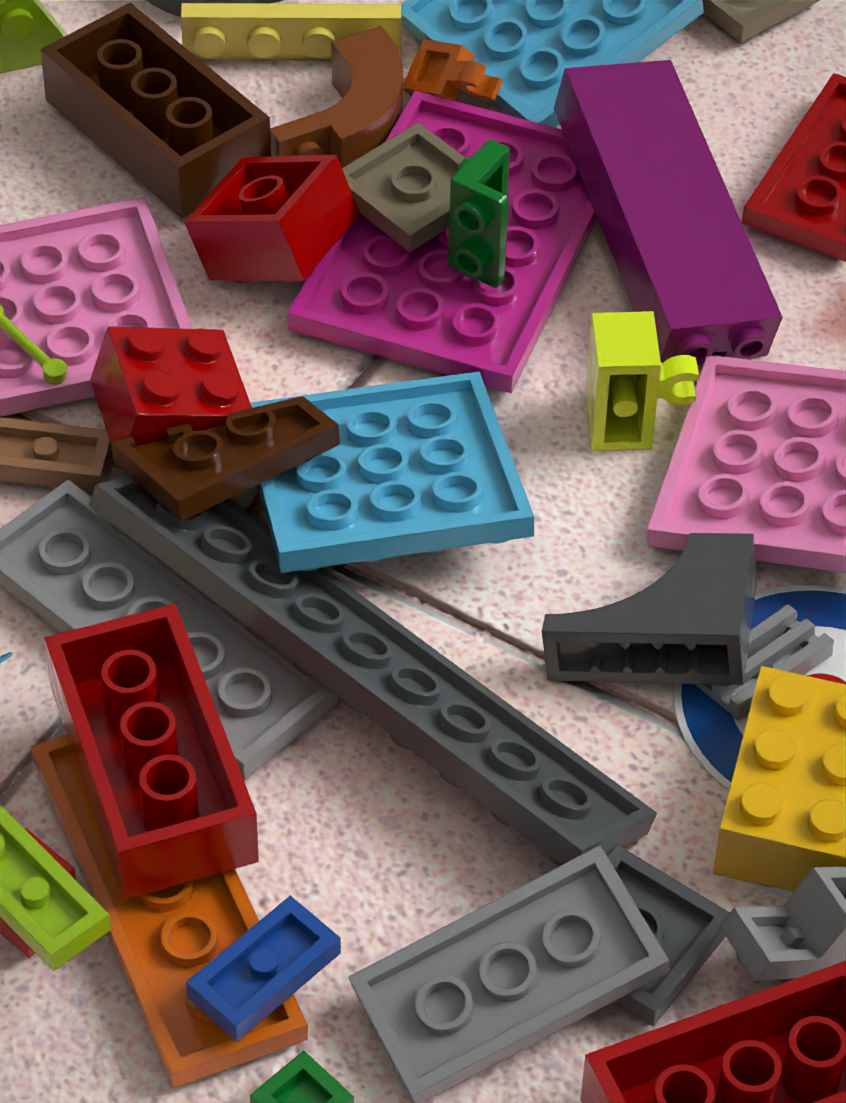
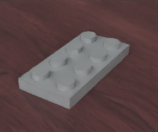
[348,845,671,1103]

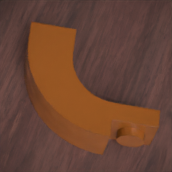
[270,26,403,168]

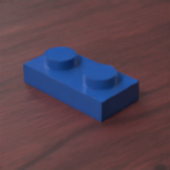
[186,895,341,1042]

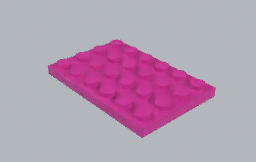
[287,91,597,393]

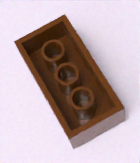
[40,2,271,219]

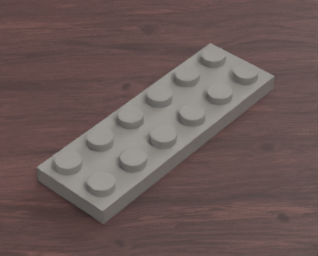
[0,480,339,780]

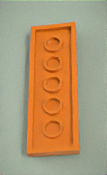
[31,734,308,1089]

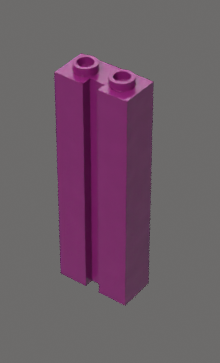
[553,60,783,365]

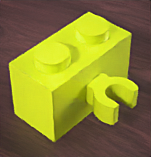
[585,311,699,451]

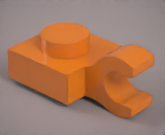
[403,39,503,101]

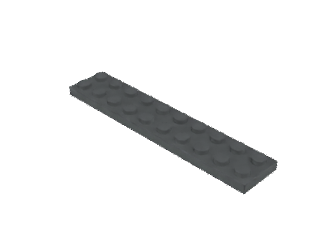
[89,476,657,865]

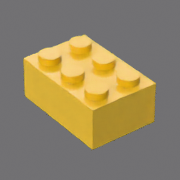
[713,666,846,892]

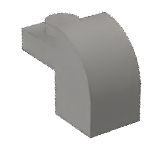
[719,866,846,984]

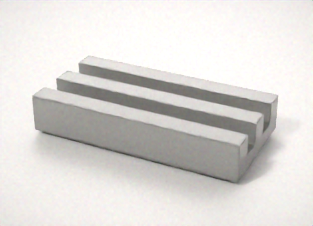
[695,604,834,720]

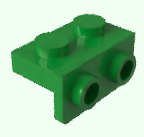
[448,139,510,288]

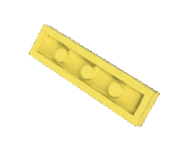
[181,3,401,60]

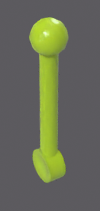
[0,303,67,385]

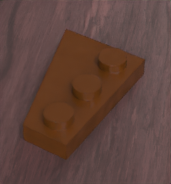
[111,396,340,522]

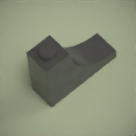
[541,533,757,685]

